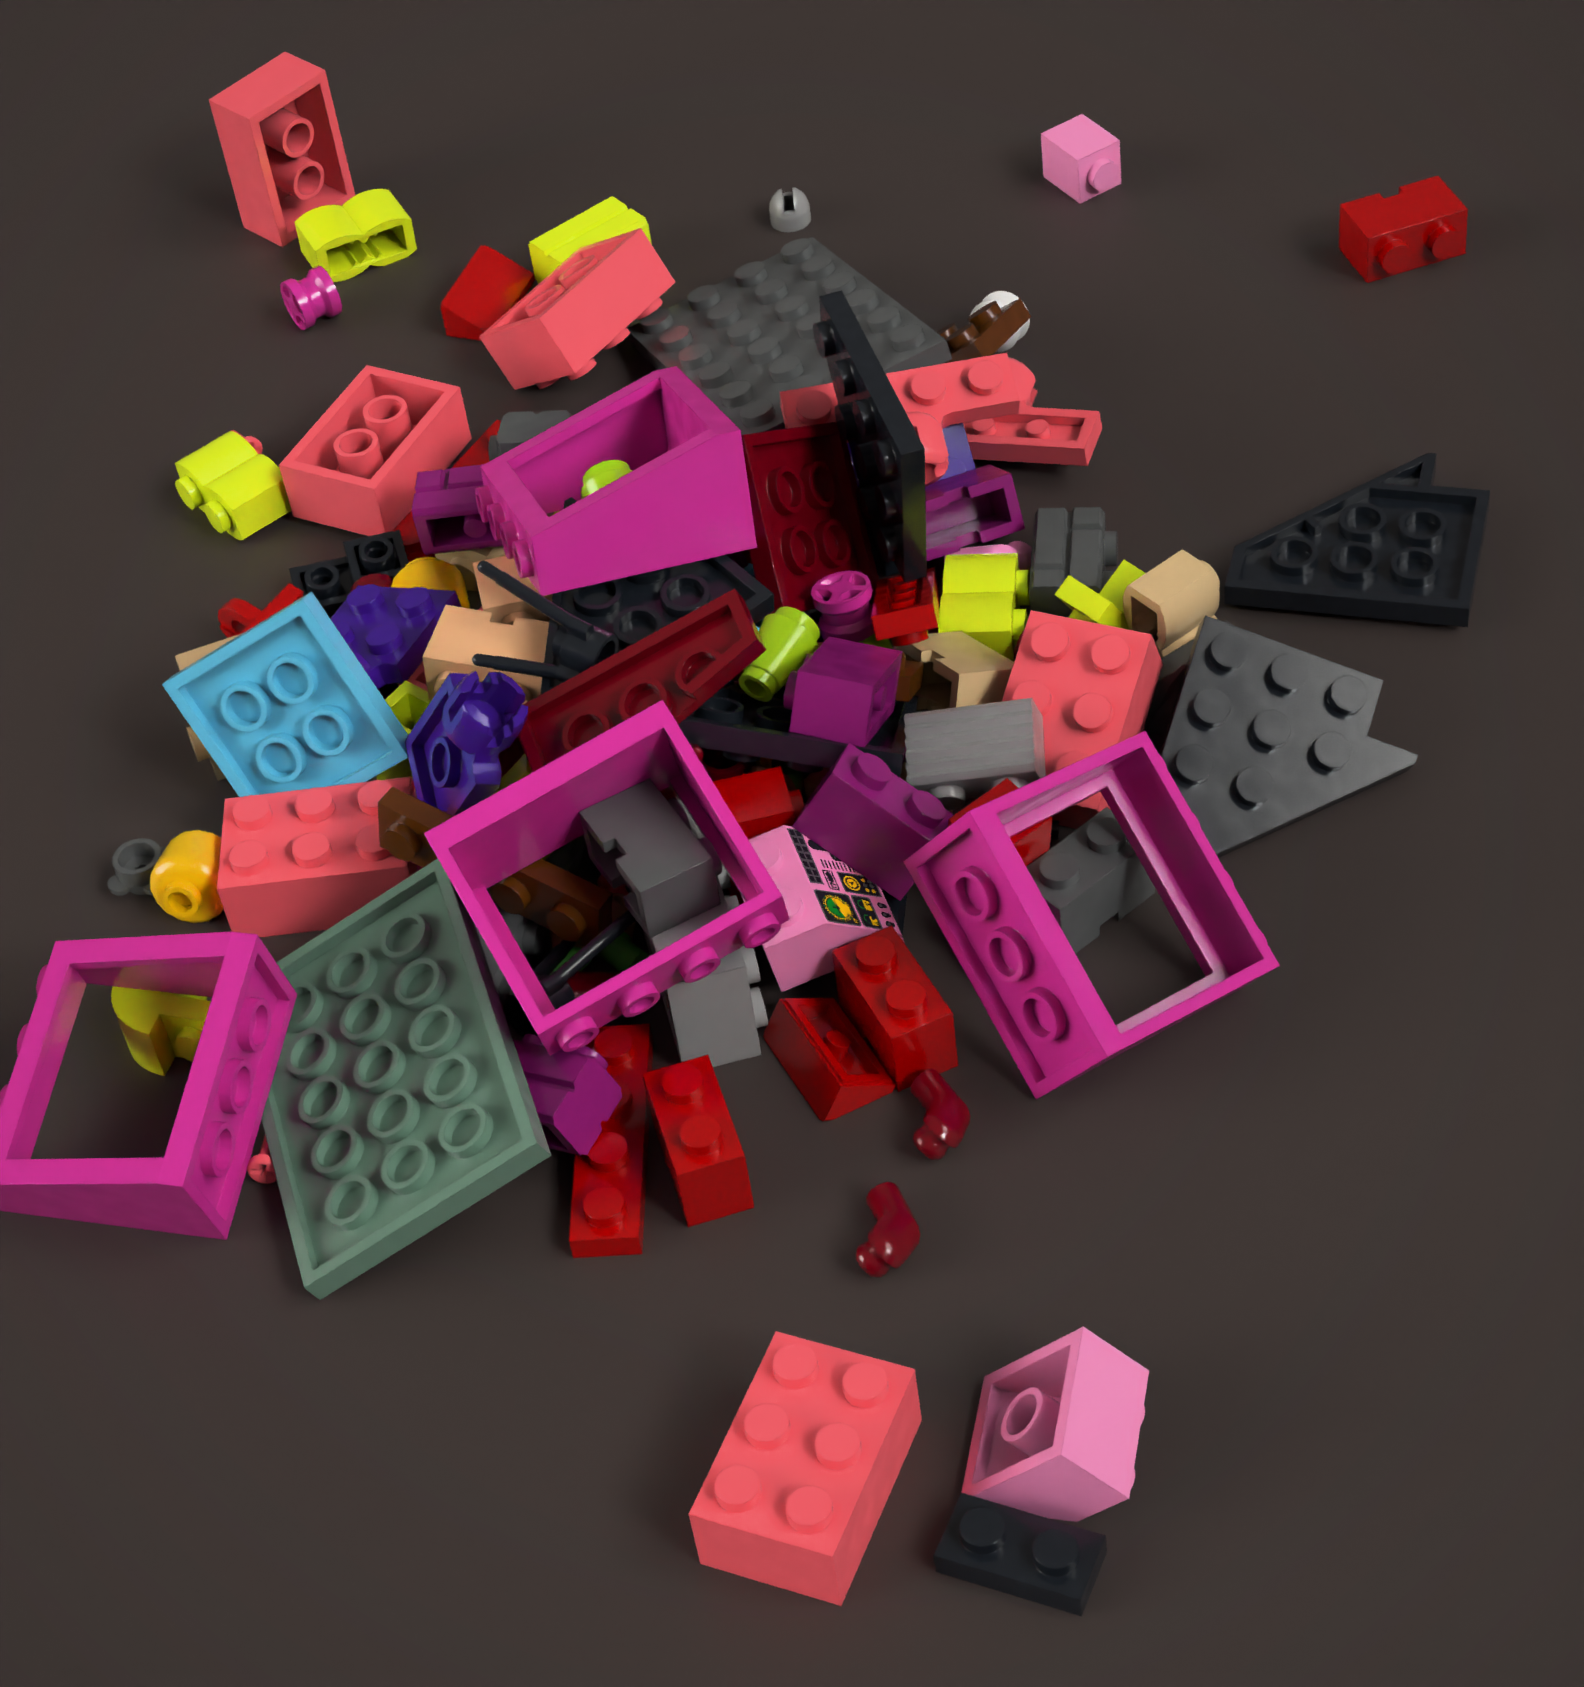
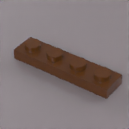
[378,787,613,946]

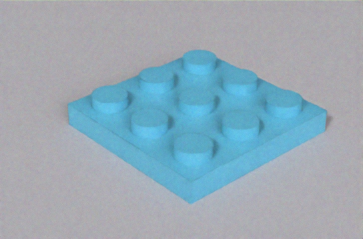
[162,591,408,797]

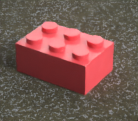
[209,52,355,247]
[479,228,675,390]
[279,365,472,536]
[1002,610,1163,829]
[217,777,417,938]
[689,1331,922,1606]

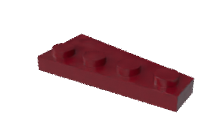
[518,588,766,772]

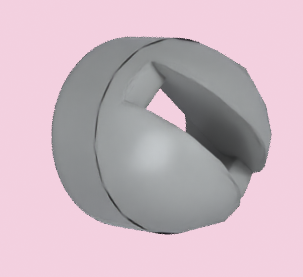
[769,187,811,232]

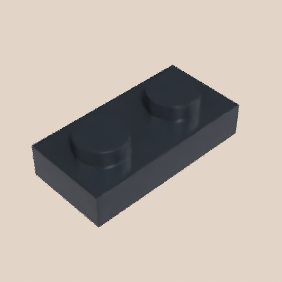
[934,1493,1107,1617]

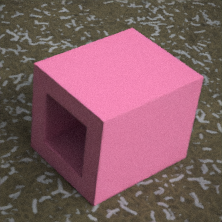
[1041,114,1122,204]

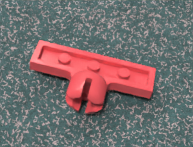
[780,353,1020,487]
[963,357,1102,466]

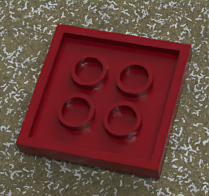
[741,422,879,614]

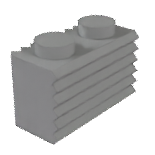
[904,698,1046,810]

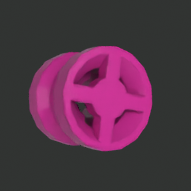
[280,266,342,330]
[811,571,875,642]

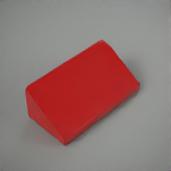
[441,245,535,341]
[763,998,896,1121]

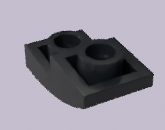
[289,530,409,618]

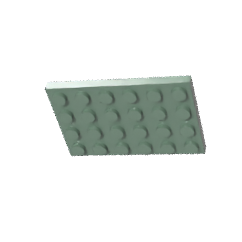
[262,858,552,1300]

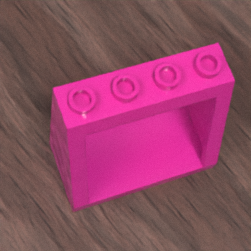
[475,366,757,596]
[424,700,790,1056]
[903,731,1280,1100]
[0,932,297,1240]

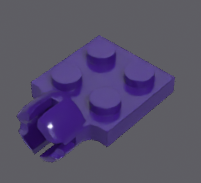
[330,584,462,689]
[404,671,528,816]

